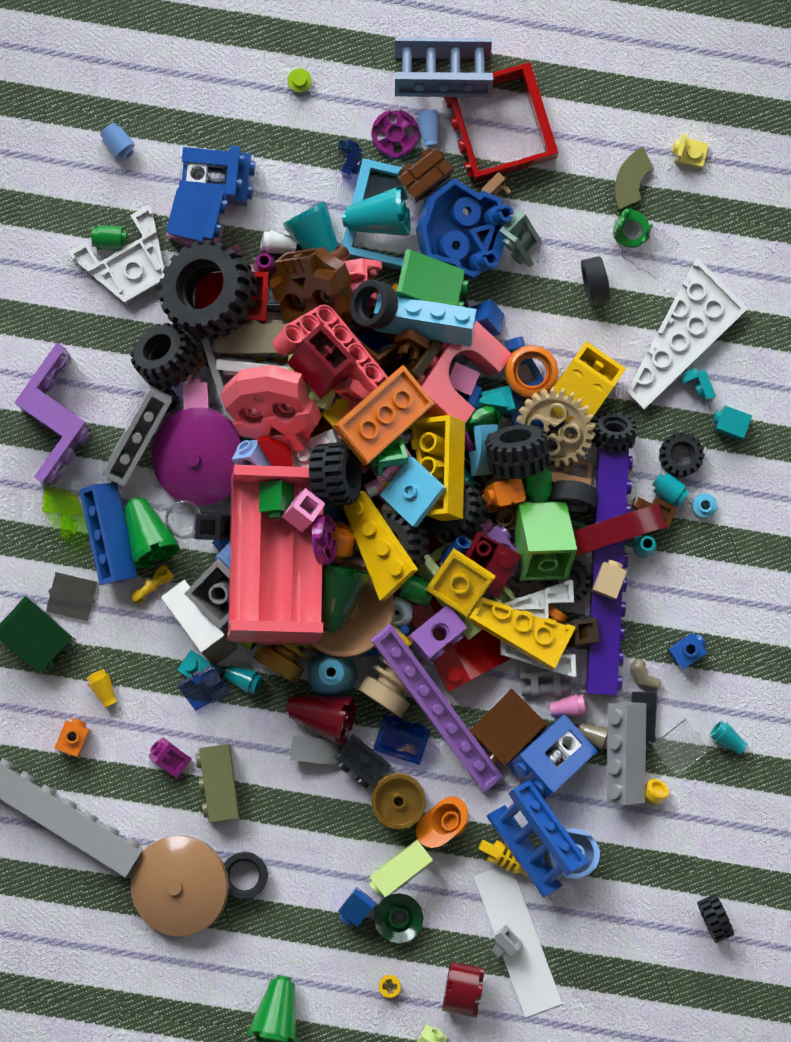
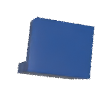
[471,299,504,337]

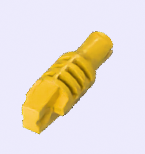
[478,839,528,876]

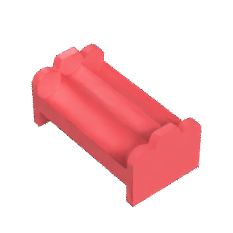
[227,465,323,645]

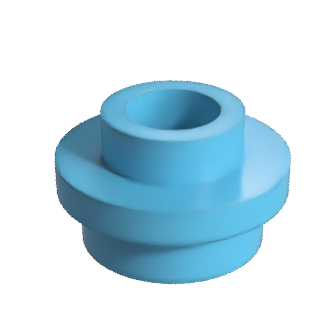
[692,493,717,518]

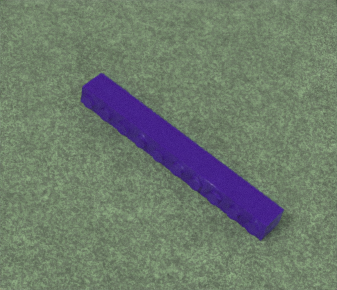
[585,448,633,696]

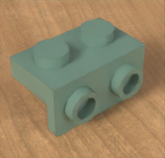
[499,210,542,268]

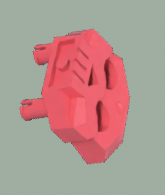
[220,365,322,450]

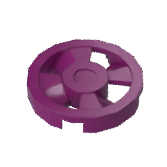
[371,110,419,158]
[312,515,337,565]

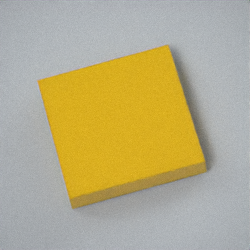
[426,548,495,617]

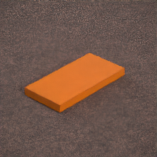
[333,365,435,466]

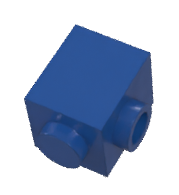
[666,633,707,670]

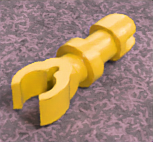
[131,565,174,604]

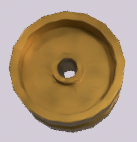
[371,773,426,829]

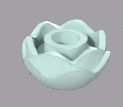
[392,596,413,627]

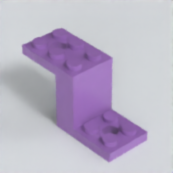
[14,342,90,488]

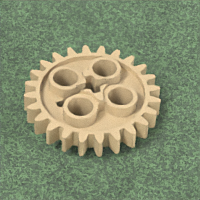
[516,387,596,467]

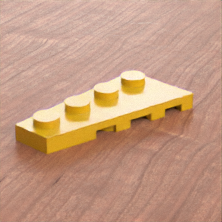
[343,491,418,601]
[467,597,575,670]

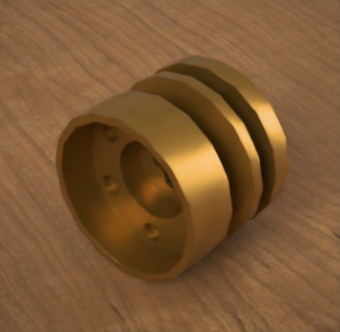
[252,643,317,684]

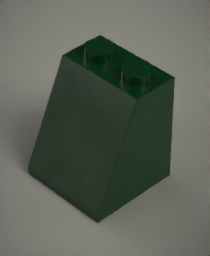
[0,596,75,675]

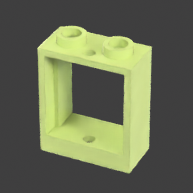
[369,839,433,897]

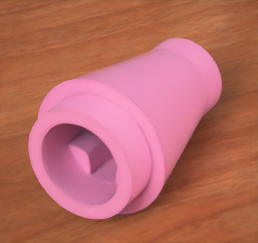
[550,693,587,717]

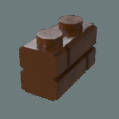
[397,148,454,204]

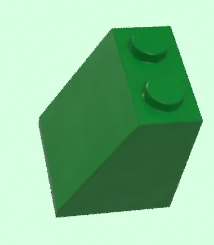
[397,249,469,307]

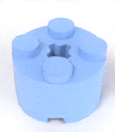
[548,828,600,879]

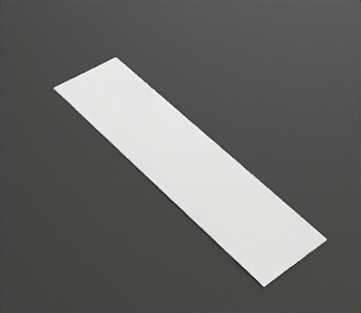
[473,867,562,1018]

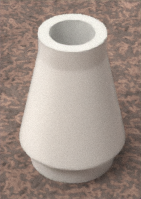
[260,230,297,254]

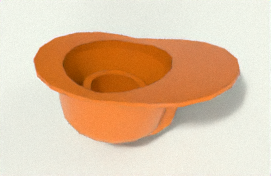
[416,796,468,848]

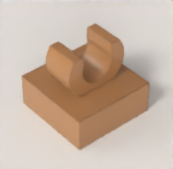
[481,172,511,201]

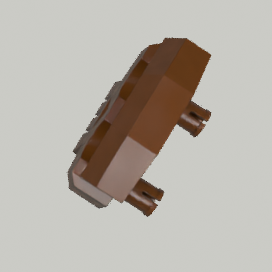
[269,245,355,326]

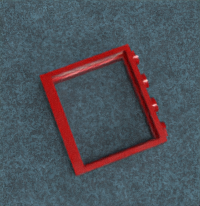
[443,62,559,183]

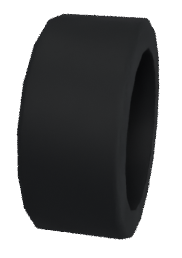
[581,256,610,305]
[350,280,398,329]
[550,480,598,514]
[224,851,268,900]

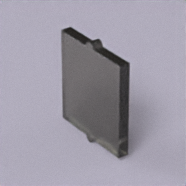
[46,572,98,621]

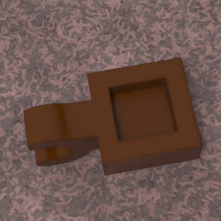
[631,497,678,530]

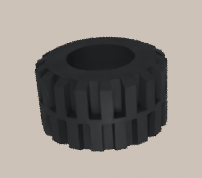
[131,323,199,390]
[485,425,550,479]
[309,442,362,507]
[423,482,488,543]
[382,513,430,570]

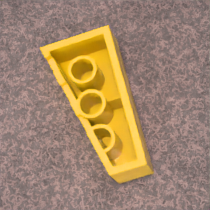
[409,415,465,521]

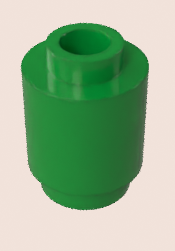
[92,225,127,250]
[526,469,552,502]
[398,575,433,607]

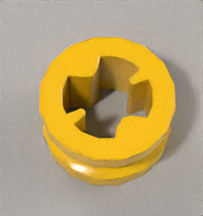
[379,974,401,998]

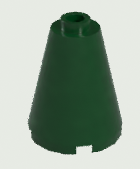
[321,563,370,633]

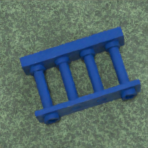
[486,780,588,898]

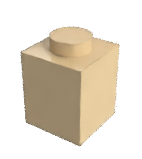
[591,560,627,600]

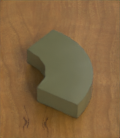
[614,147,653,211]

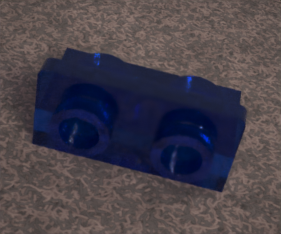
[373,715,431,765]

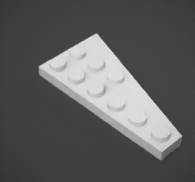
[626,257,748,410]

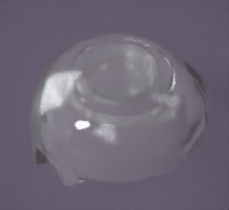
[165,500,201,539]

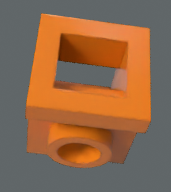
[54,718,91,757]

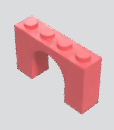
[416,321,512,423]

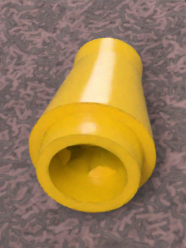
[87,669,117,708]

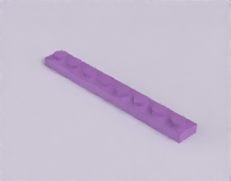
[370,624,503,792]

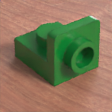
[369,438,408,477]

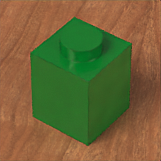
[259,480,294,520]

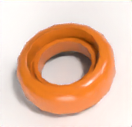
[505,345,559,399]

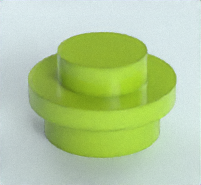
[287,68,312,93]

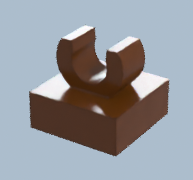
[394,329,430,361]

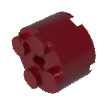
[442,962,485,1018]

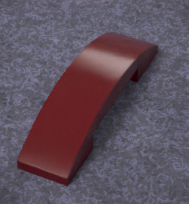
[573,504,667,557]

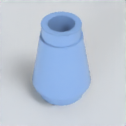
[416,110,440,146]

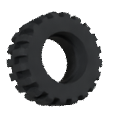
[159,240,257,340]

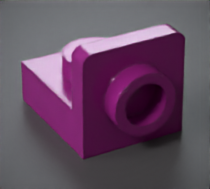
[148,737,192,778]

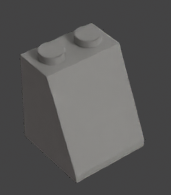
[184,559,230,629]

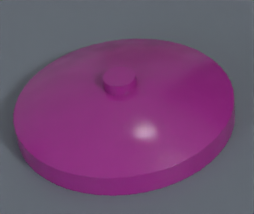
[151,407,244,506]

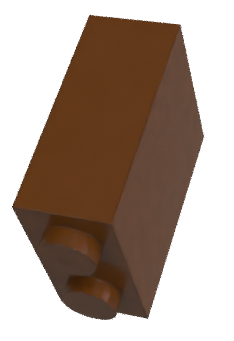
[469,688,547,766]

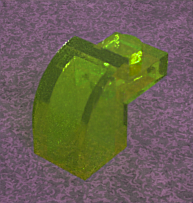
[42,487,84,540]

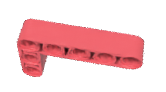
[273,305,388,392]

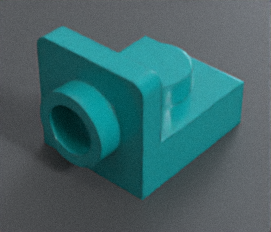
[680,368,716,403]

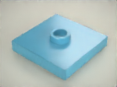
[380,456,447,527]

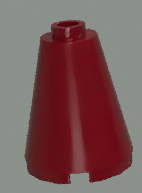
[286,694,357,745]

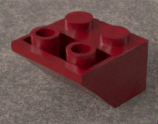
[287,323,358,399]
[465,531,521,599]

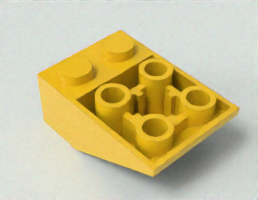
[554,341,626,431]

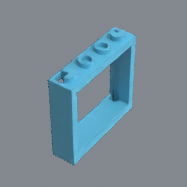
[342,159,448,270]

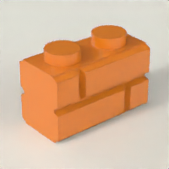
[481,479,526,514]

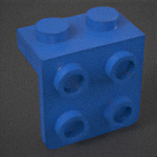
[167,187,228,243]

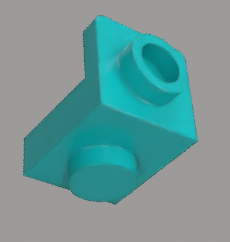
[177,650,222,690]

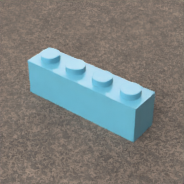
[374,294,477,347]

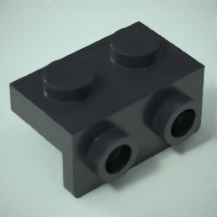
[334,734,391,789]

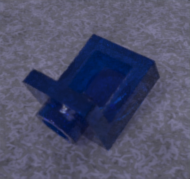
[338,139,362,181]

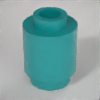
[652,472,689,507]

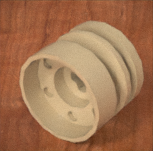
[358,655,410,718]

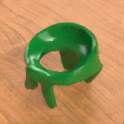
[613,208,653,248]

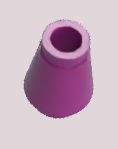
[253,253,277,277]

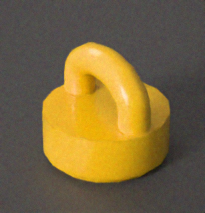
[645,779,669,805]

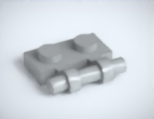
[518,649,571,697]

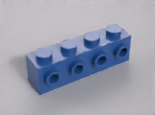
[79,482,138,586]

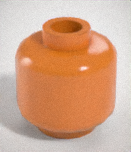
[325,523,356,562]

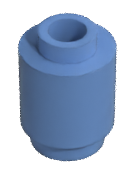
[100,123,135,160]

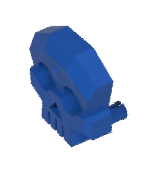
[416,178,514,279]

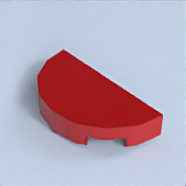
[257,436,295,467]

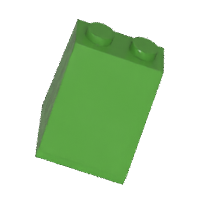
[514,501,577,581]

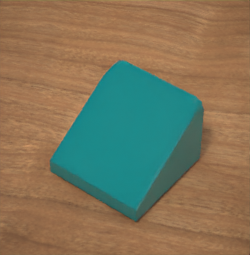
[475,391,508,415]

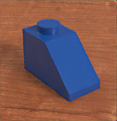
[338,886,376,927]

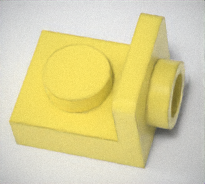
[672,134,709,169]

